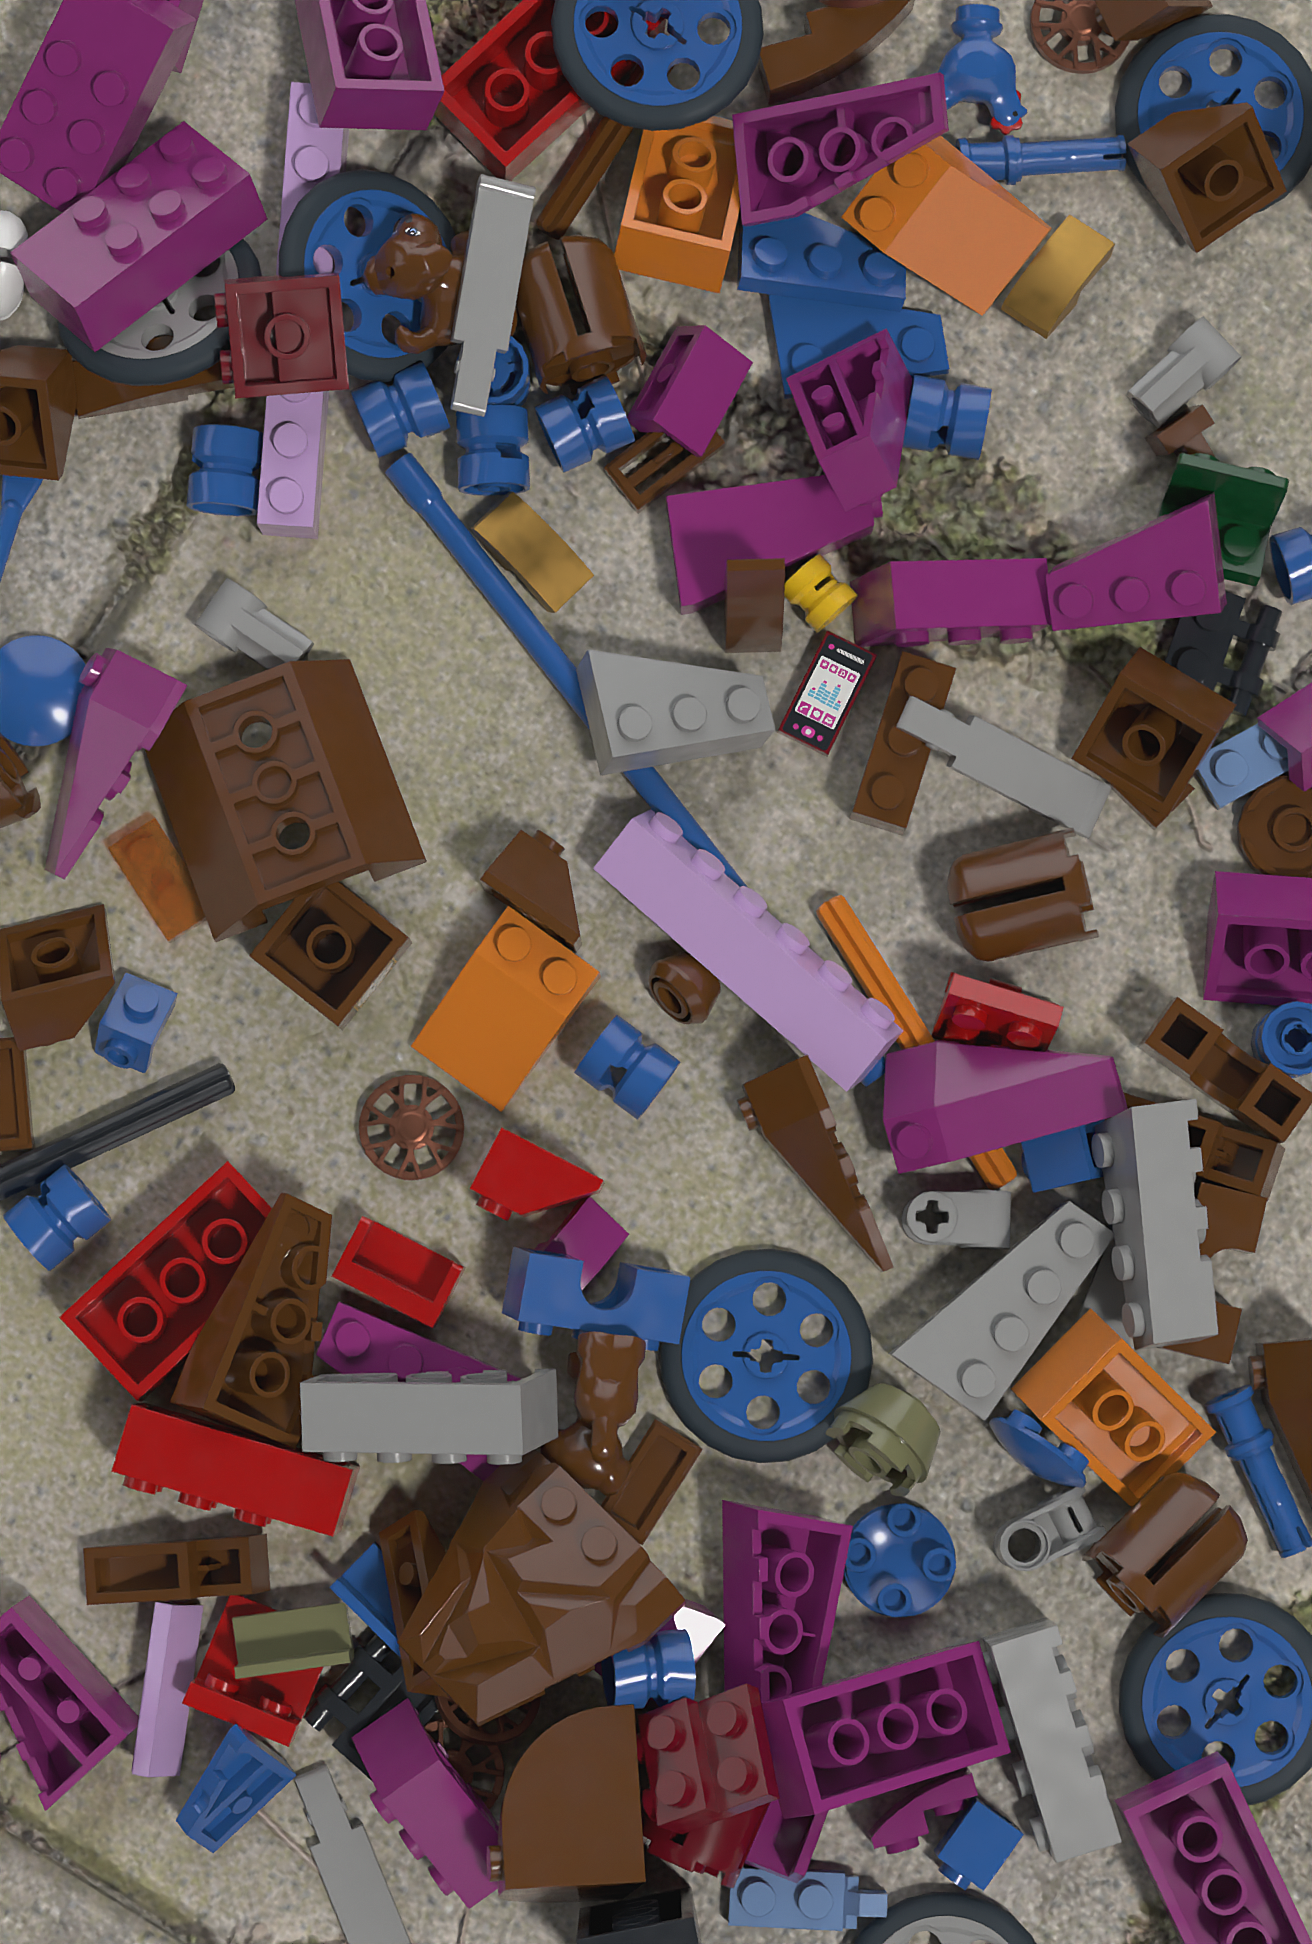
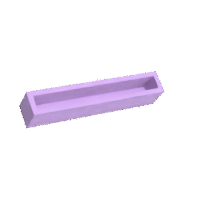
[593,810,904,1092]

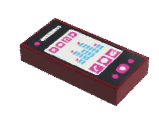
[777,631,877,757]

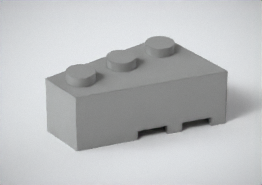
[576,650,775,776]

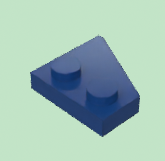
[176,1724,297,1853]

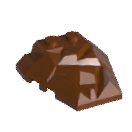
[397,1449,687,1727]

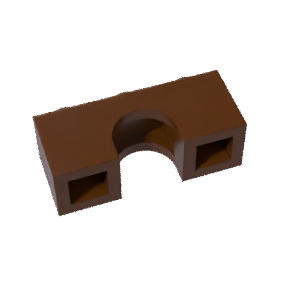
[849,651,956,836]
[1137,997,1312,1144]
[1157,1182,1268,1364]

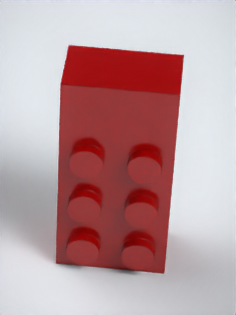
[434,0,666,181]
[59,1161,272,1402]
[111,1402,360,1537]

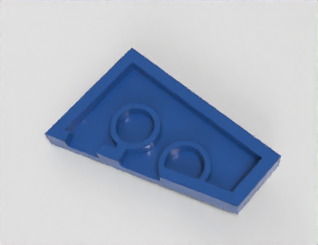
[737,208,906,312]
[767,294,950,399]

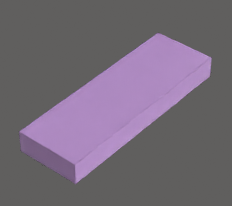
[131,1602,204,1777]

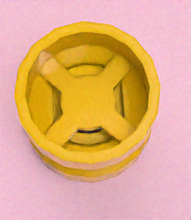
[784,554,858,633]

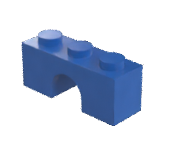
[502,1246,691,1351]

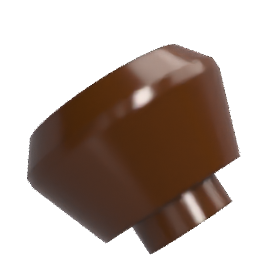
[648,951,721,1024]

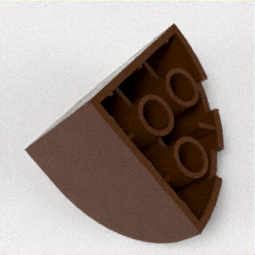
[487,1705,646,1903]

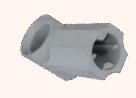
[1126,316,1242,429]
[194,578,314,670]

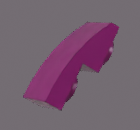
[535,1196,629,1291]
[868,1767,978,1854]

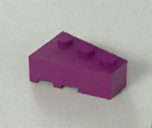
[786,328,912,512]
[1046,492,1227,631]
[850,558,1051,647]
[0,1595,139,1811]
[351,1698,499,1909]

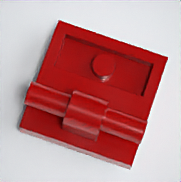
[931,972,1064,1052]

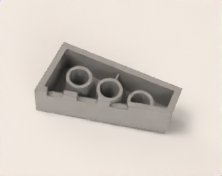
[1092,1099,1218,1350]
[888,1201,1114,1421]
[300,1369,558,1465]
[982,1617,1122,1863]

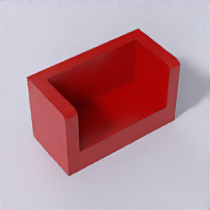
[331,1216,466,1328]

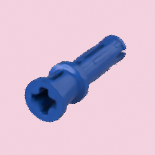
[955,135,1126,185]
[1204,1384,1312,1558]

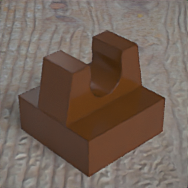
[1145,404,1215,457]

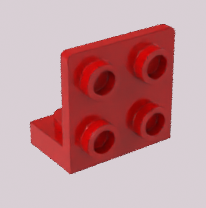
[182,1595,323,1747]

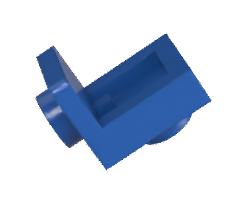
[95,973,178,1073]

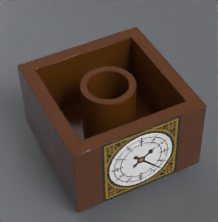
[249,882,412,1031]

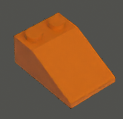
[614,116,740,294]
[841,135,1052,316]
[411,906,601,1113]
[1011,1308,1216,1507]

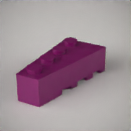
[316,1302,523,1481]
[722,1500,853,1703]

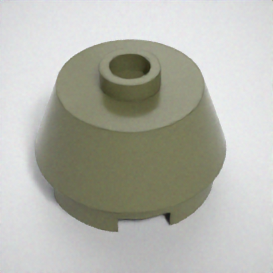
[826,1383,941,1496]

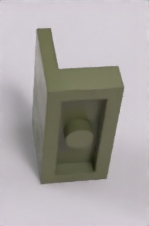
[232,1601,354,1679]

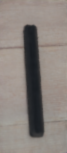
[0,1063,235,1201]

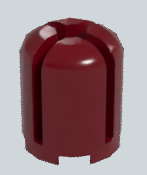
[641,1802,771,1888]

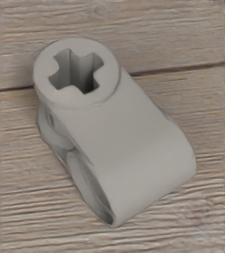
[901,1190,1011,1249]
[993,1487,1107,1571]

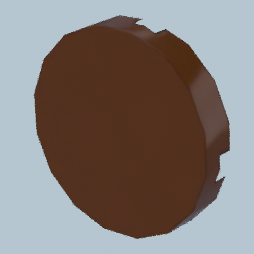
[1237,776,1312,878]

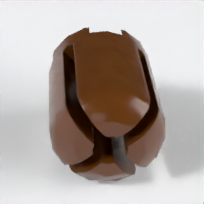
[516,235,647,395]
[947,827,1099,962]
[1082,1472,1248,1638]

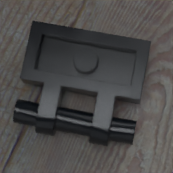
[1164,592,1282,717]
[303,1634,438,1782]

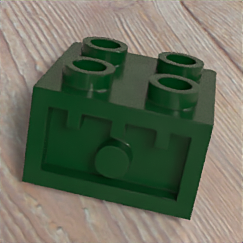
[1157,453,1289,587]

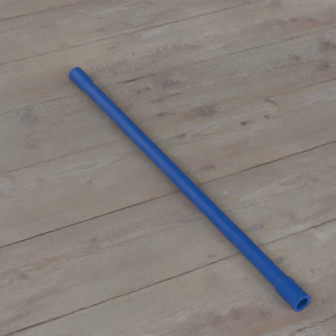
[385,453,886,1087]

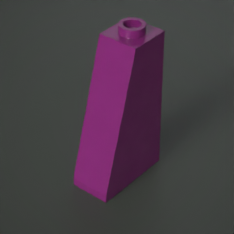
[666,475,883,615]

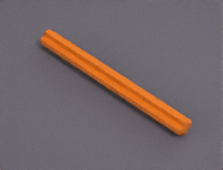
[816,895,1017,1190]

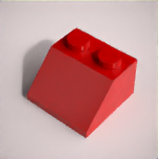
[470,1127,605,1222]

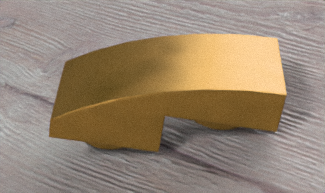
[1001,214,1115,339]
[471,491,594,613]

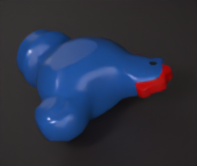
[933,4,1028,135]

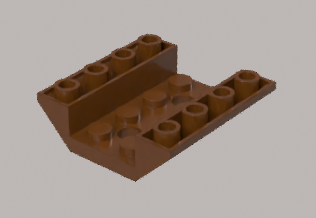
[144,659,427,942]

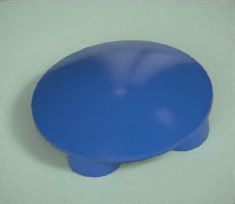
[0,635,86,747]
[989,1409,1089,1488]
[844,1503,956,1618]

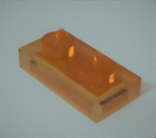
[108,818,206,943]

